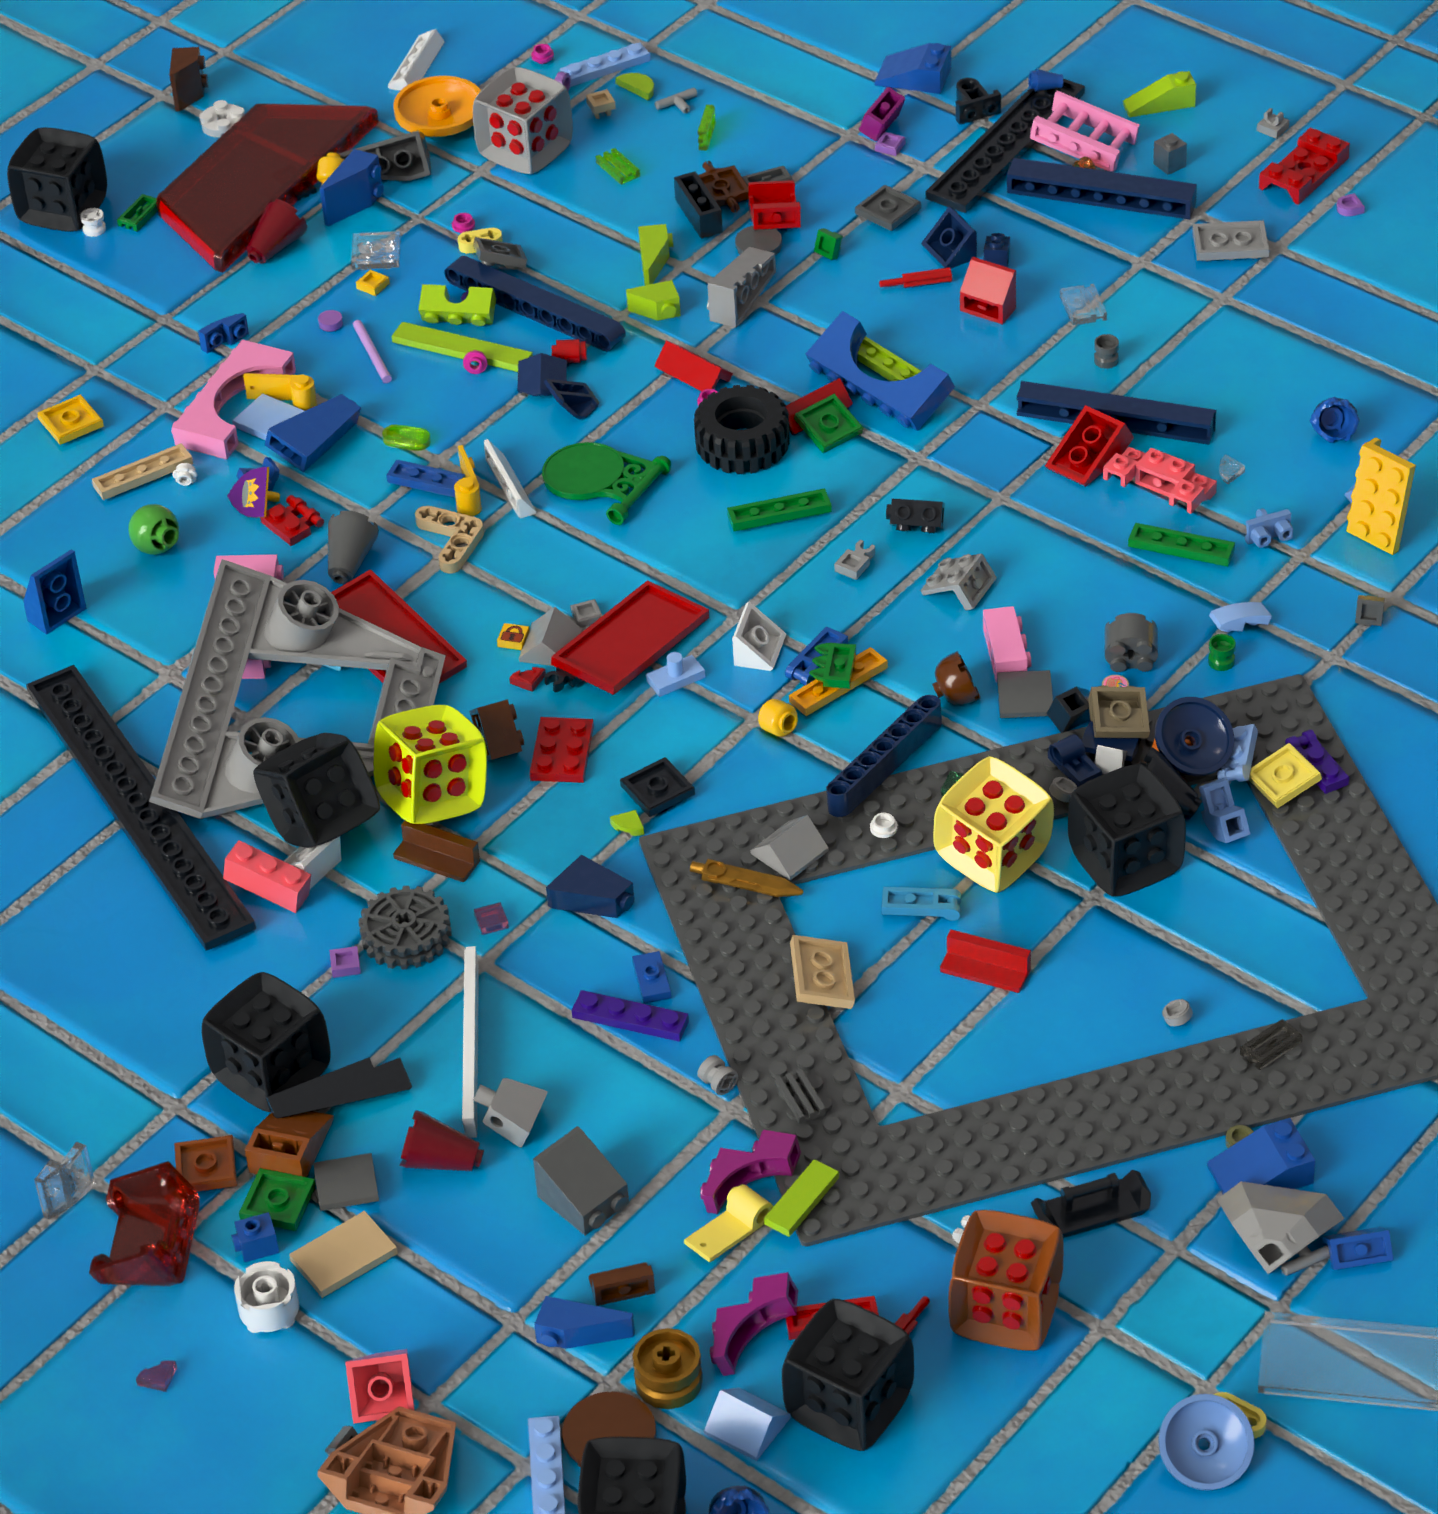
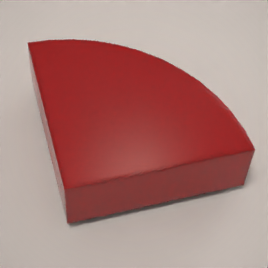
[509,667,546,692]

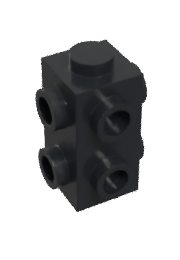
[886,499,945,533]

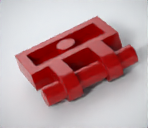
[260,495,324,546]

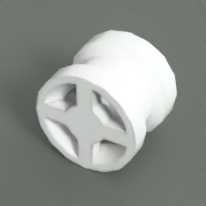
[80,208,106,237]

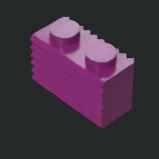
[859,87,905,141]

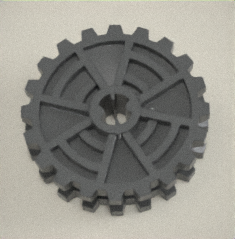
[359,886,452,969]

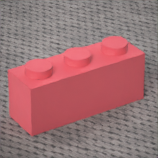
[223,840,311,913]

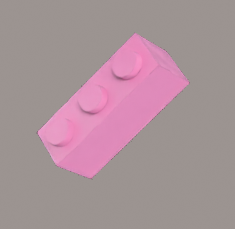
[983,606,1032,682]

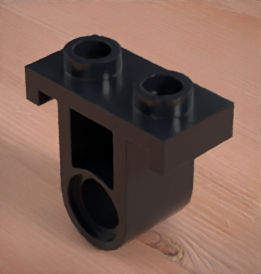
[956,78,1001,125]

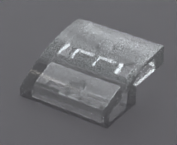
[34,1142,95,1219]

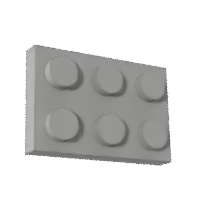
[1192,220,1269,261]

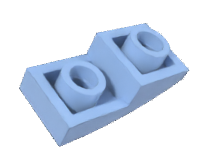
[1209,602,1272,632]

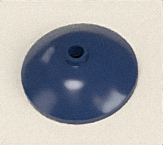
[1155,697,1234,776]

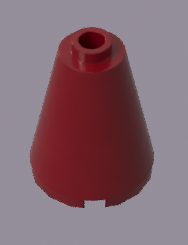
[246,199,308,263]
[400,1110,484,1171]

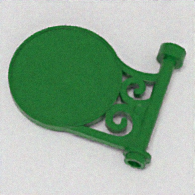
[542,442,671,525]

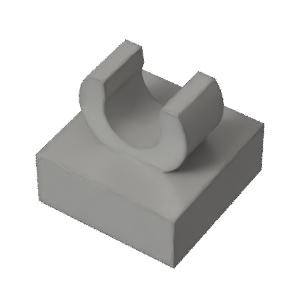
[1257,108,1289,139]

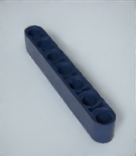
[826,695,942,817]

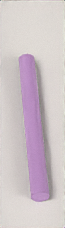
[353,320,392,383]

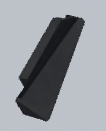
[266,1057,412,1118]

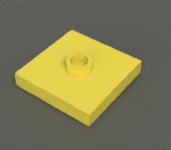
[1248,743,1322,809]

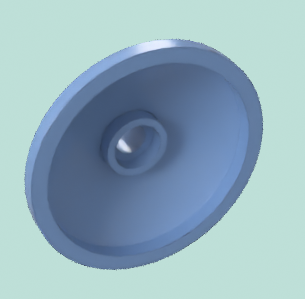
[1158,1394,1254,1490]

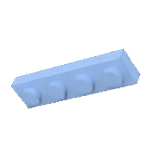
[560,42,650,87]
[528,1416,565,1514]

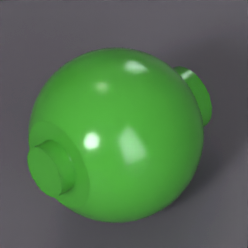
[128,504,179,555]

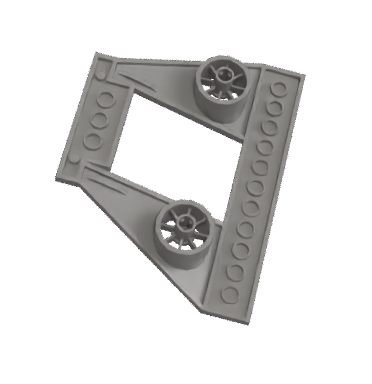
[149,559,446,819]

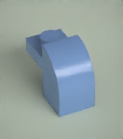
[1199,778,1250,843]

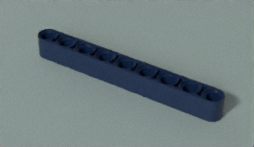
[444,256,626,352]

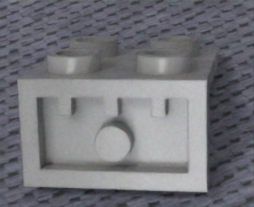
[920,553,997,610]

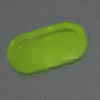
[382,424,431,451]

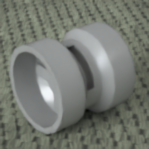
[698,1055,738,1095]

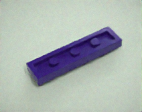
[571,990,689,1042]

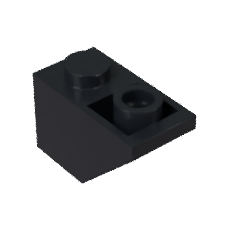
[1046,686,1090,733]

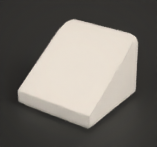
[1095,745,1127,774]

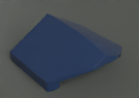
[517,353,567,396]
[544,379,600,419]

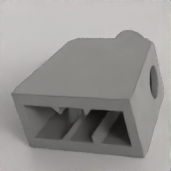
[473,1078,548,1148]

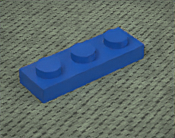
[386,459,465,497]

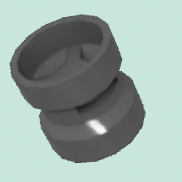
[1094,334,1119,369]

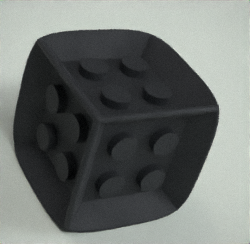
[7,127,107,231]
[253,733,380,848]
[1068,764,1186,897]
[202,972,331,1113]
[782,1299,914,1451]
[578,1437,686,1514]

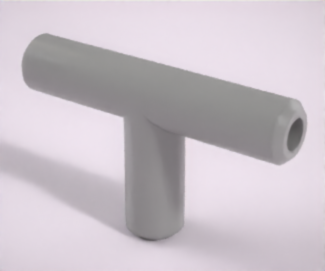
[655,88,698,113]
[1281,1245,1330,1276]

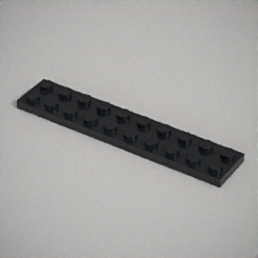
[925,79,1085,213]

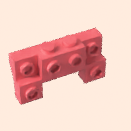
[1103,447,1217,514]

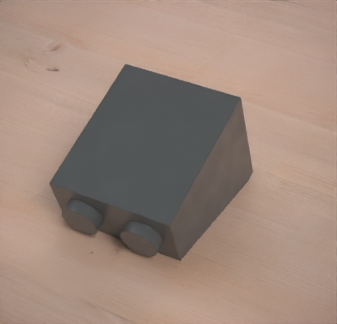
[533,1126,629,1235]

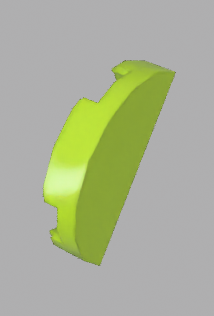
[615,73,654,101]

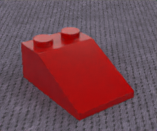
[1045,405,1134,487]

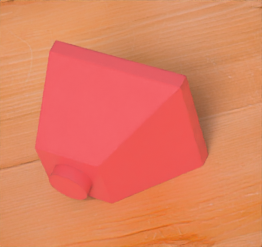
[345,1349,415,1424]

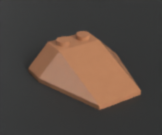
[318,1406,456,1514]

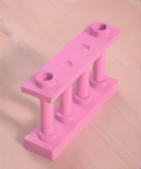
[1030,90,1140,172]

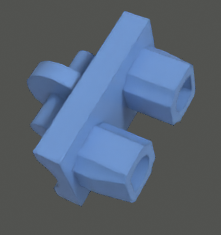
[1245,508,1293,548]

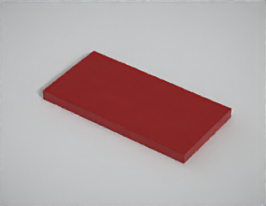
[331,569,467,684]
[551,580,709,695]

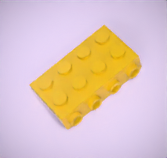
[1346,437,1416,555]

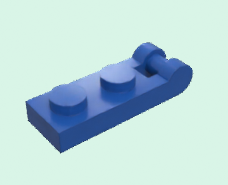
[785,626,848,685]

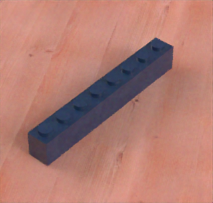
[1007,158,1197,220]

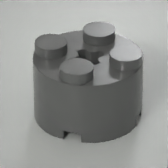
[1105,613,1158,672]

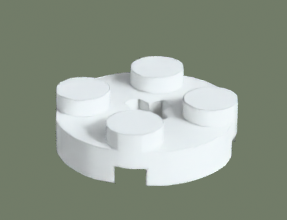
[199,100,246,138]

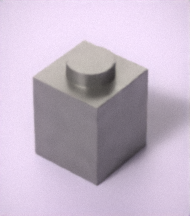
[1153,133,1187,175]

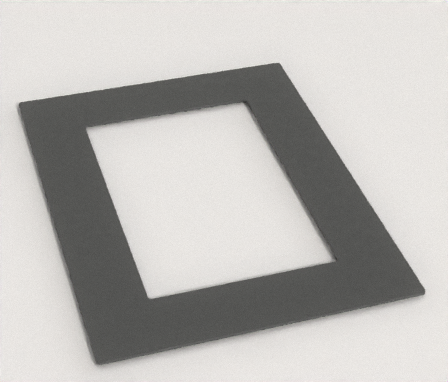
[639,674,1438,1247]

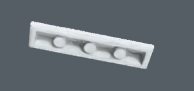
[388,29,444,91]
[484,439,536,519]

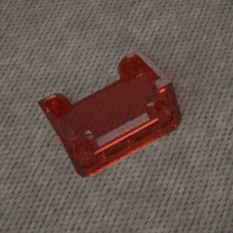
[89,1161,200,1286]

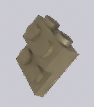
[1088,685,1150,738]

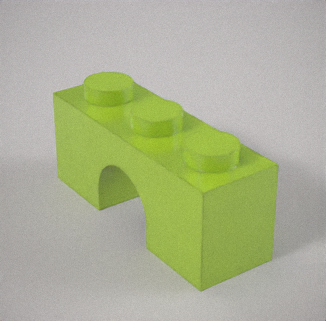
[418,284,496,326]

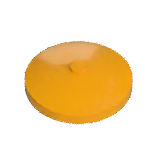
[393,76,481,137]

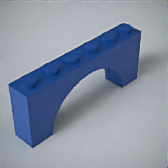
[805,311,955,431]

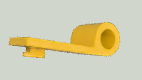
[243,373,317,411]
[454,445,482,516]

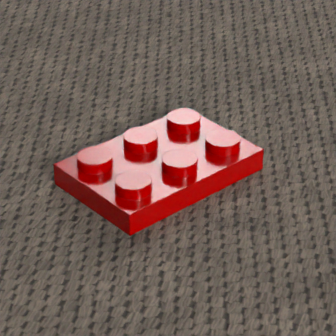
[530,717,594,783]

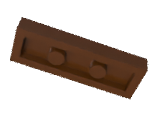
[393,820,480,882]

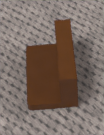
[589,1262,655,1306]

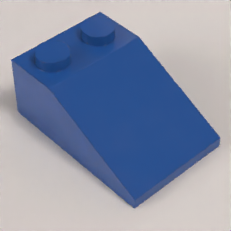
[875,43,951,94]
[320,149,384,226]
[23,549,87,635]
[1207,1118,1315,1194]

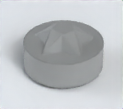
[1049,777,1077,802]
[1162,999,1193,1026]

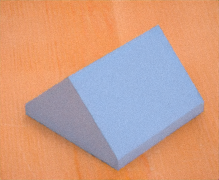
[704,1387,791,1461]

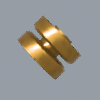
[632,1328,703,1409]

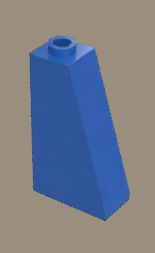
[265,394,361,473]

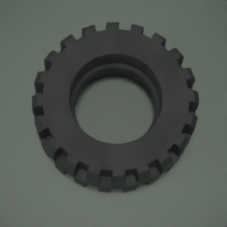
[694,385,790,474]

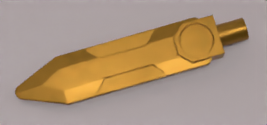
[690,859,803,897]

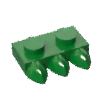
[809,643,856,689]

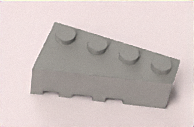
[707,247,776,327]

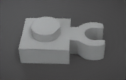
[834,540,875,580]

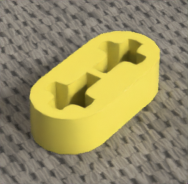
[458,228,503,254]

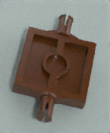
[698,161,748,213]

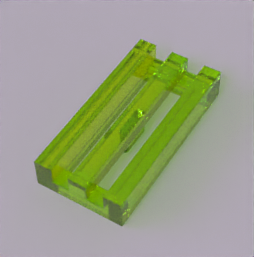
[698,105,716,151]
[595,148,640,185]

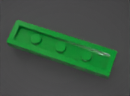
[727,488,832,531]
[1128,523,1235,566]

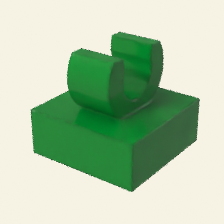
[814,228,843,260]

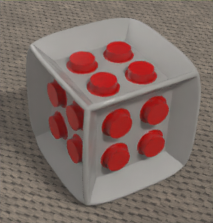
[472,67,573,174]

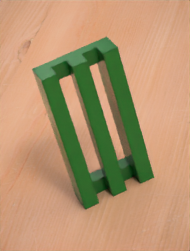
[117,194,162,232]

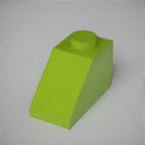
[626,280,681,321]

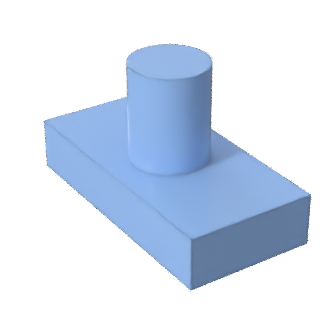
[646,652,705,697]

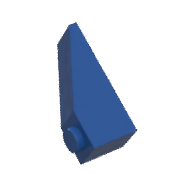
[534,1296,635,1349]

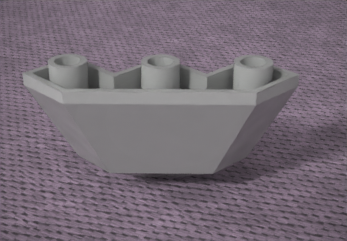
[1217,1181,1345,1274]

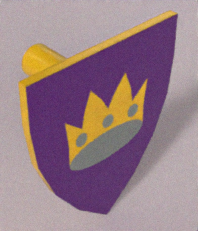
[227,467,280,518]

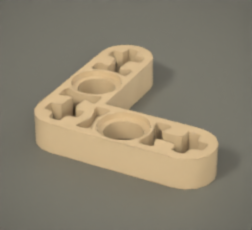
[415,506,484,574]

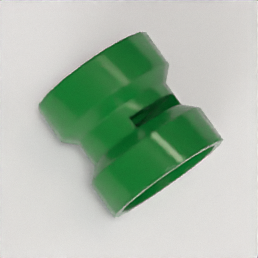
[1208,634,1236,671]

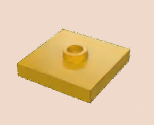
[37,395,104,445]

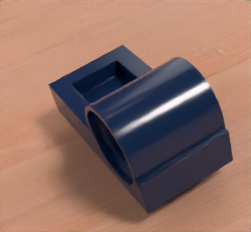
[983,233,1010,268]
[1048,734,1102,788]

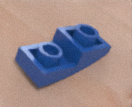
[198,313,249,353]

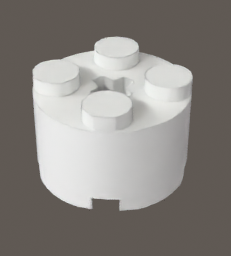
[234,1261,299,1333]

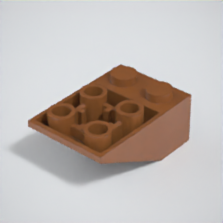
[245,1111,334,1177]

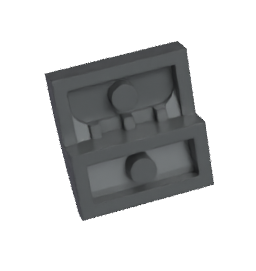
[997,670,1053,718]
[313,1153,379,1211]

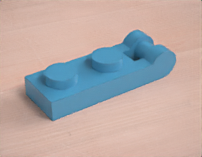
[882,887,962,921]

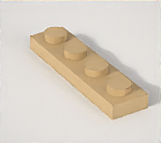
[92,443,193,500]

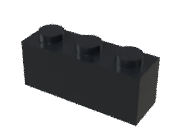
[674,171,723,238]

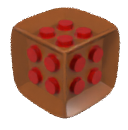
[948,1210,1064,1351]

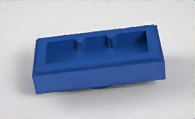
[632,951,671,1003]

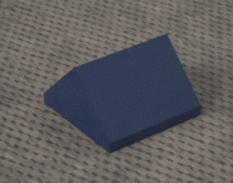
[921,206,977,269]

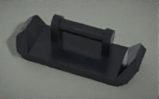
[1031,1170,1151,1238]

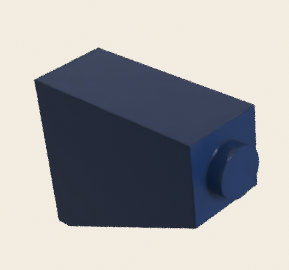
[546,855,635,918]

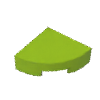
[610,810,644,836]

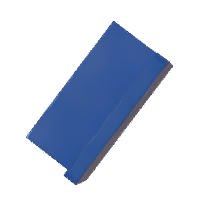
[1322,1227,1394,1270]

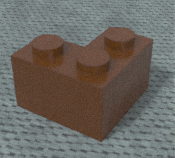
[469,699,524,761]

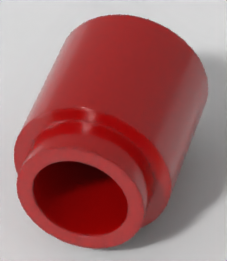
[552,339,587,364]

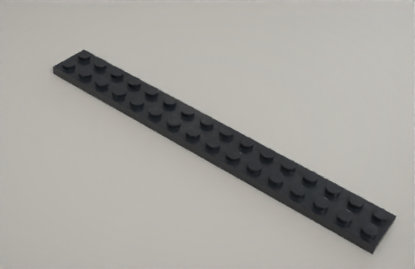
[26,665,256,951]

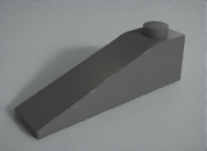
[339,130,431,181]

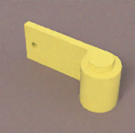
[684,1185,773,1263]

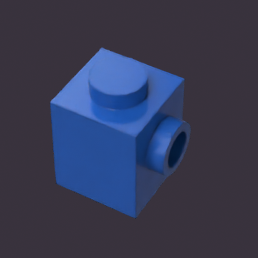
[231,1212,279,1263]

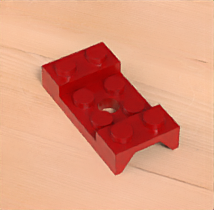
[1259,127,1350,205]

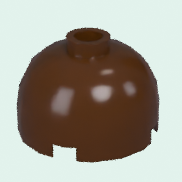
[932,651,981,706]

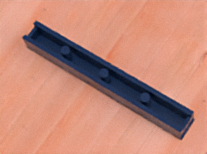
[1017,381,1216,445]

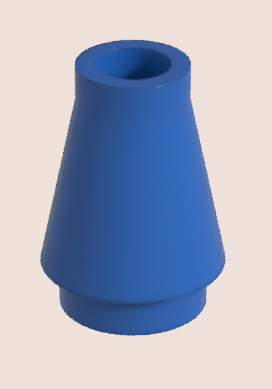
[1028,69,1063,92]

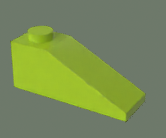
[1123,71,1196,117]
[638,224,673,285]

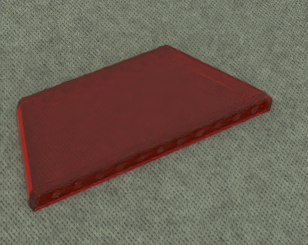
[156,103,379,273]

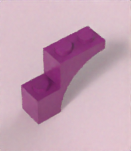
[700,1130,801,1214]
[710,1272,798,1376]

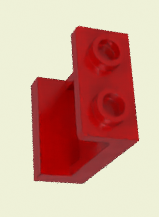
[748,180,801,230]

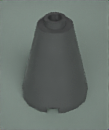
[328,511,379,584]

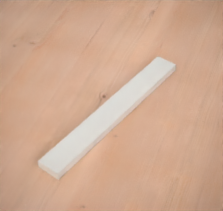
[462,946,479,1138]

